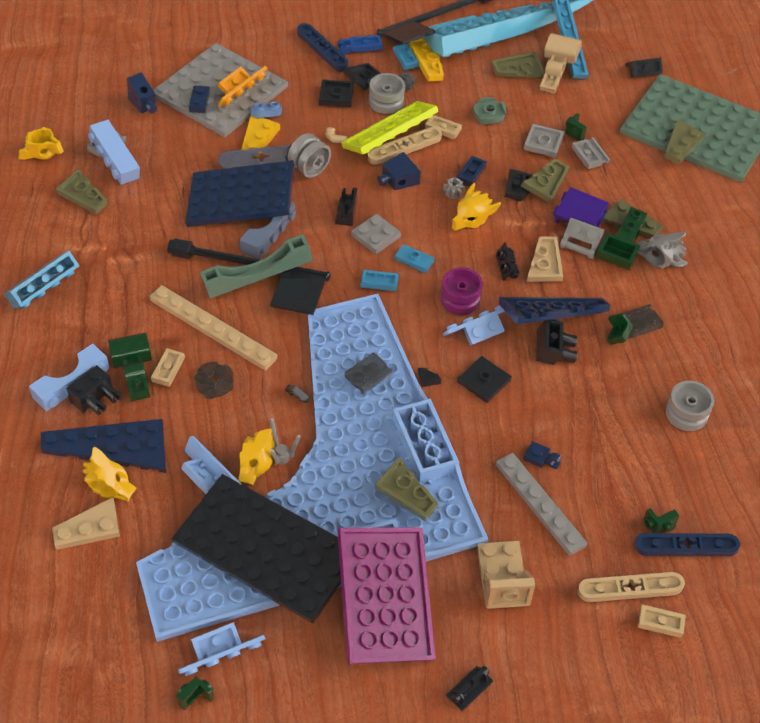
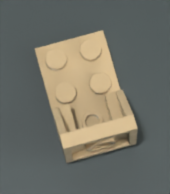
[477,541,535,609]

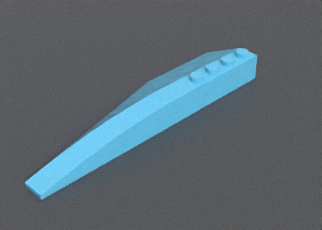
[423,0,593,57]

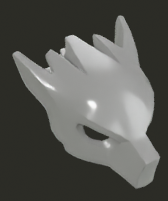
[638,232,688,269]

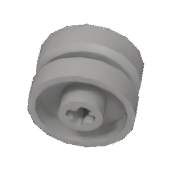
[369,73,405,114]
[288,133,331,178]
[665,381,715,431]

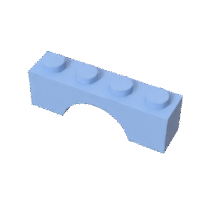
[29,344,110,412]

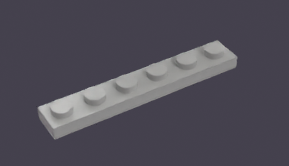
[496,453,587,557]

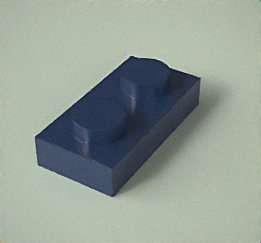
[189,86,210,113]
[457,156,487,186]

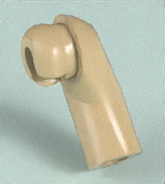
[325,127,347,144]

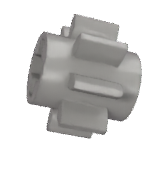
[443,178,465,199]

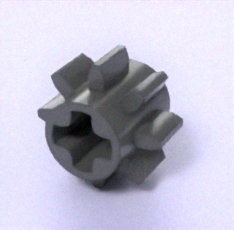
[398,71,415,93]

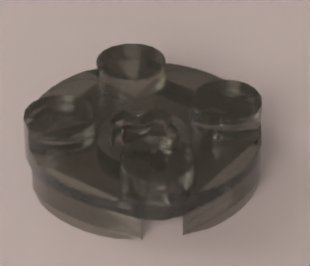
[194,362,234,399]

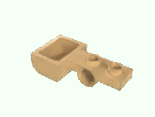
[540,33,582,94]

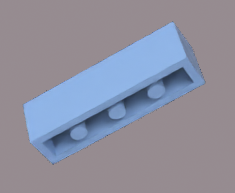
[88,120,140,185]

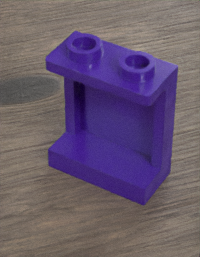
[553,187,608,227]

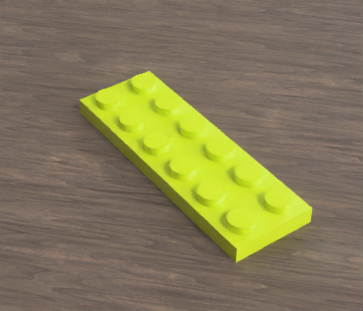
[341,101,438,154]

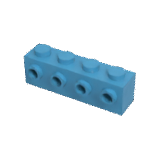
[3,251,79,309]

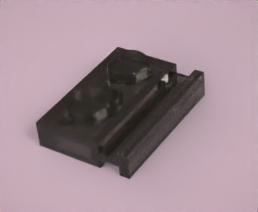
[624,304,664,339]
[344,352,392,394]

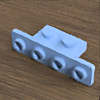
[442,305,505,346]
[181,436,241,494]
[177,622,265,676]

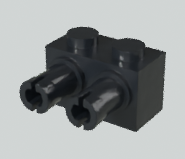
[536,319,578,365]
[66,365,122,415]

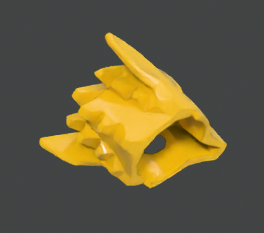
[18,127,64,160]
[451,183,501,231]
[238,428,274,486]
[83,446,137,502]

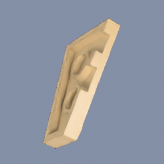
[527,237,564,282]
[52,497,120,550]

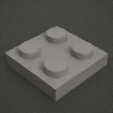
[524,124,565,158]
[351,214,401,255]

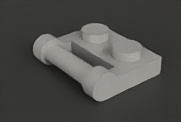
[559,218,605,260]

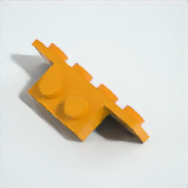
[217,66,268,108]

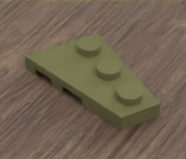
[491,52,545,79]
[664,119,706,165]
[521,158,570,203]
[56,169,108,215]
[601,199,663,239]
[375,457,438,522]

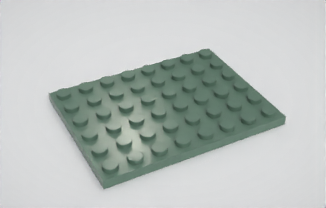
[619,74,760,183]

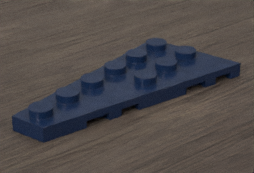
[499,297,610,324]
[41,419,166,473]

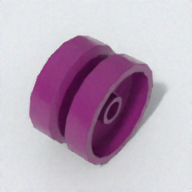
[441,267,483,315]

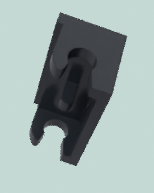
[335,187,358,226]

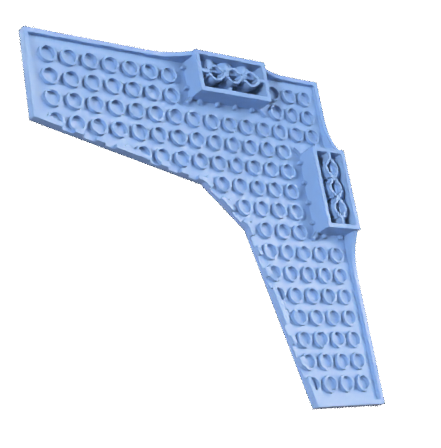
[136,294,489,642]

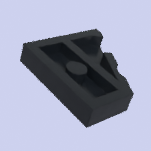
[505,169,532,201]

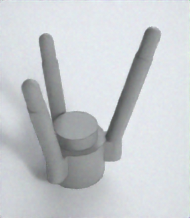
[270,418,301,465]

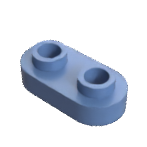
[250,101,282,118]

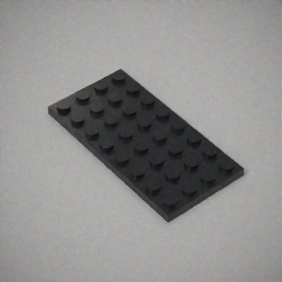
[171,474,341,624]

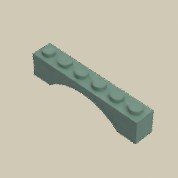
[200,234,313,299]

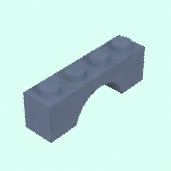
[240,201,296,259]

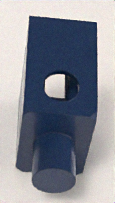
[127,72,157,114]
[377,152,421,190]

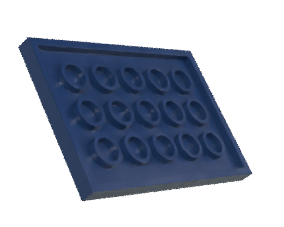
[185,160,294,227]

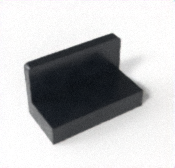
[625,57,663,78]

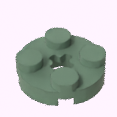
[473,97,506,125]

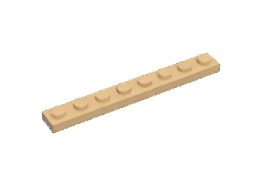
[150,285,277,371]

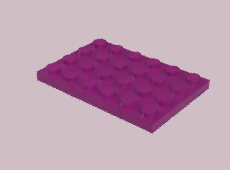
[337,527,436,665]

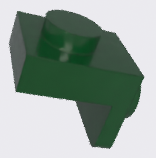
[565,113,587,141]
[607,313,633,345]
[643,508,680,533]
[176,676,214,710]

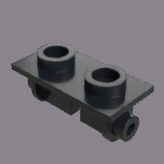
[496,242,520,281]
[446,666,493,712]

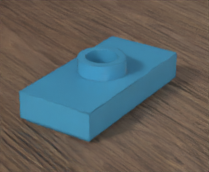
[393,43,419,70]
[395,244,435,273]
[361,270,399,291]

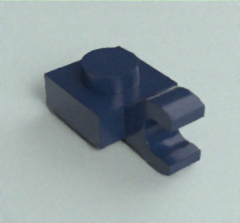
[524,441,562,469]

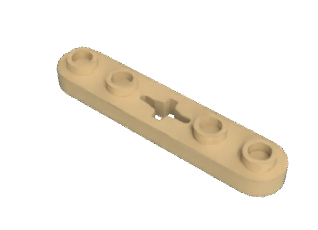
[368,127,442,165]
[578,572,685,602]

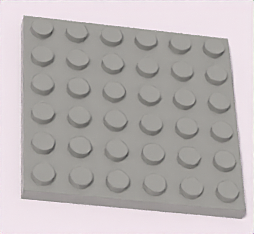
[154,43,288,138]

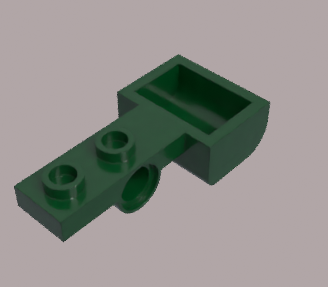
[596,207,647,270]
[108,332,152,401]

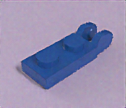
[337,35,383,55]

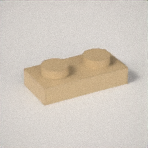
[425,115,462,140]
[151,348,185,387]
[638,604,686,638]

